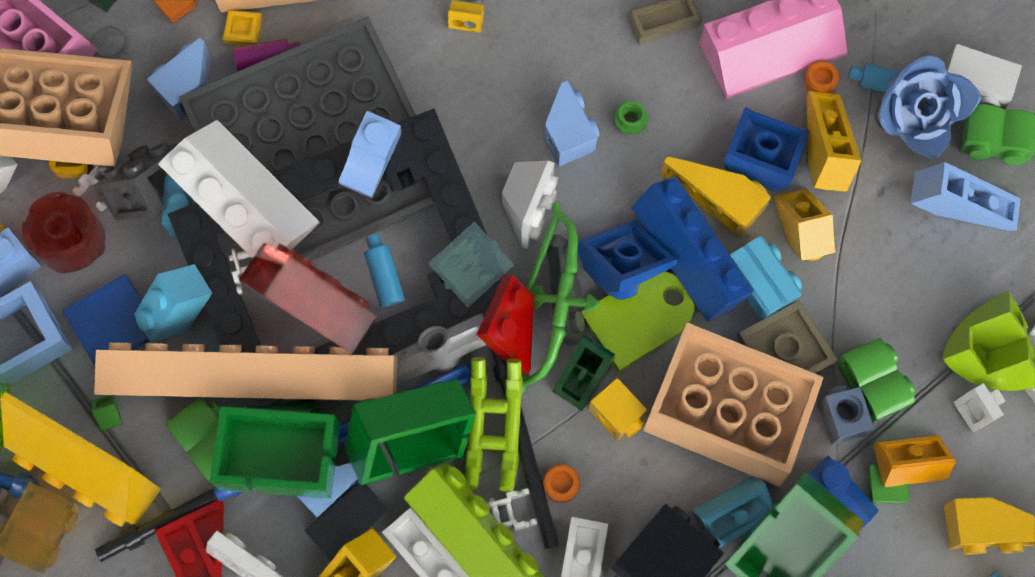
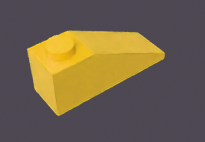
[806,91,862,192]
[660,156,771,238]

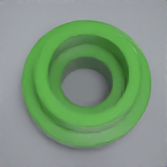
[614,101,648,135]

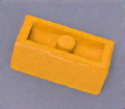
[873,435,956,487]

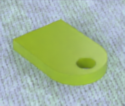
[581,272,695,374]

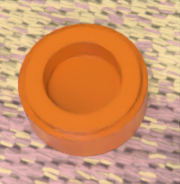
[804,61,839,93]
[543,464,580,503]

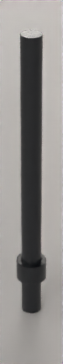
[491,349,559,549]
[95,488,218,562]

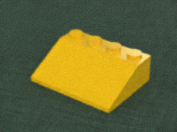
[1,392,161,527]

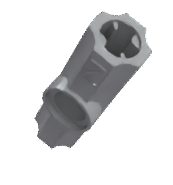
[390,313,486,386]

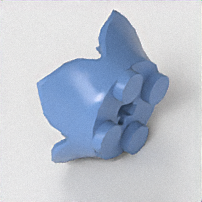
[879,55,982,159]

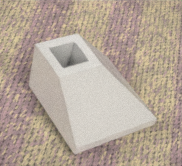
[502,160,558,249]

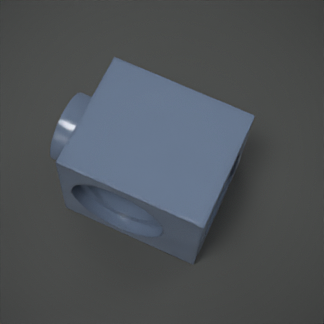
[818,385,874,445]

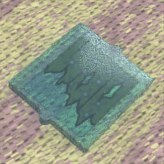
[428,221,514,307]

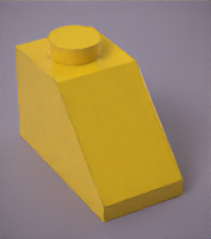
[774,188,835,261]
[318,528,397,577]

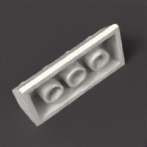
[158,120,320,273]

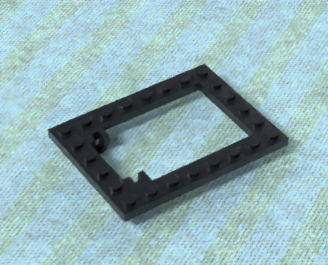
[167,108,504,408]

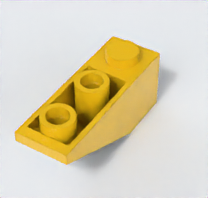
[944,497,1035,555]

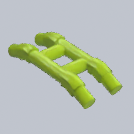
[464,357,523,492]

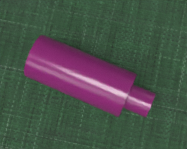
[233,38,301,71]

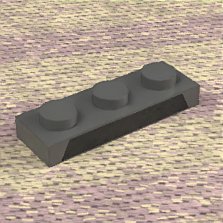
[547,234,585,346]

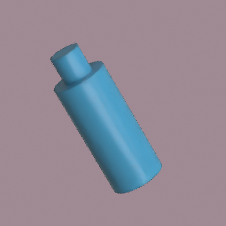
[848,63,901,93]
[364,234,405,308]

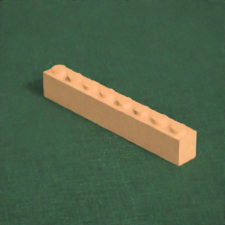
[94,343,398,400]

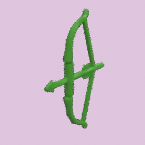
[522,201,599,393]

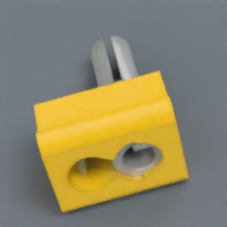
[448,0,484,33]

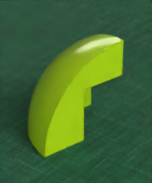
[943,290,1035,391]

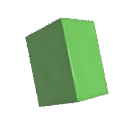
[91,395,123,432]

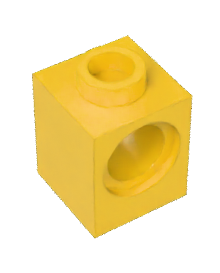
[588,378,647,441]

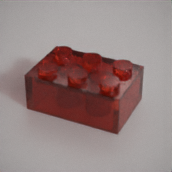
[238,243,377,354]

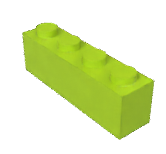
[404,463,544,577]

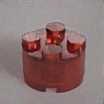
[22,192,106,274]

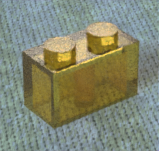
[0,482,80,574]

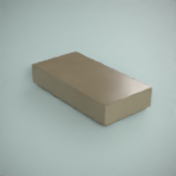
[627,0,702,44]

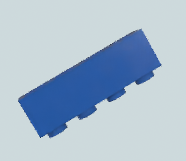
[631,176,753,322]

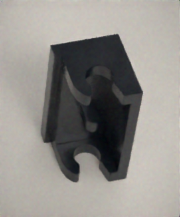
[305,483,390,561]

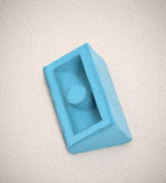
[693,476,774,548]

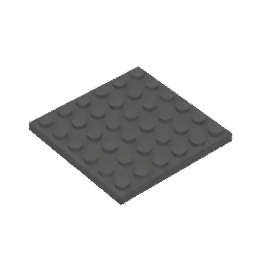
[179,17,436,283]

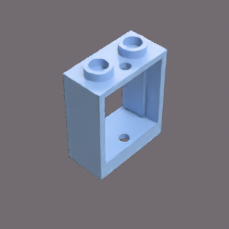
[0,281,73,391]

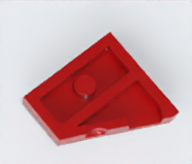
[476,275,534,374]
[154,500,224,577]

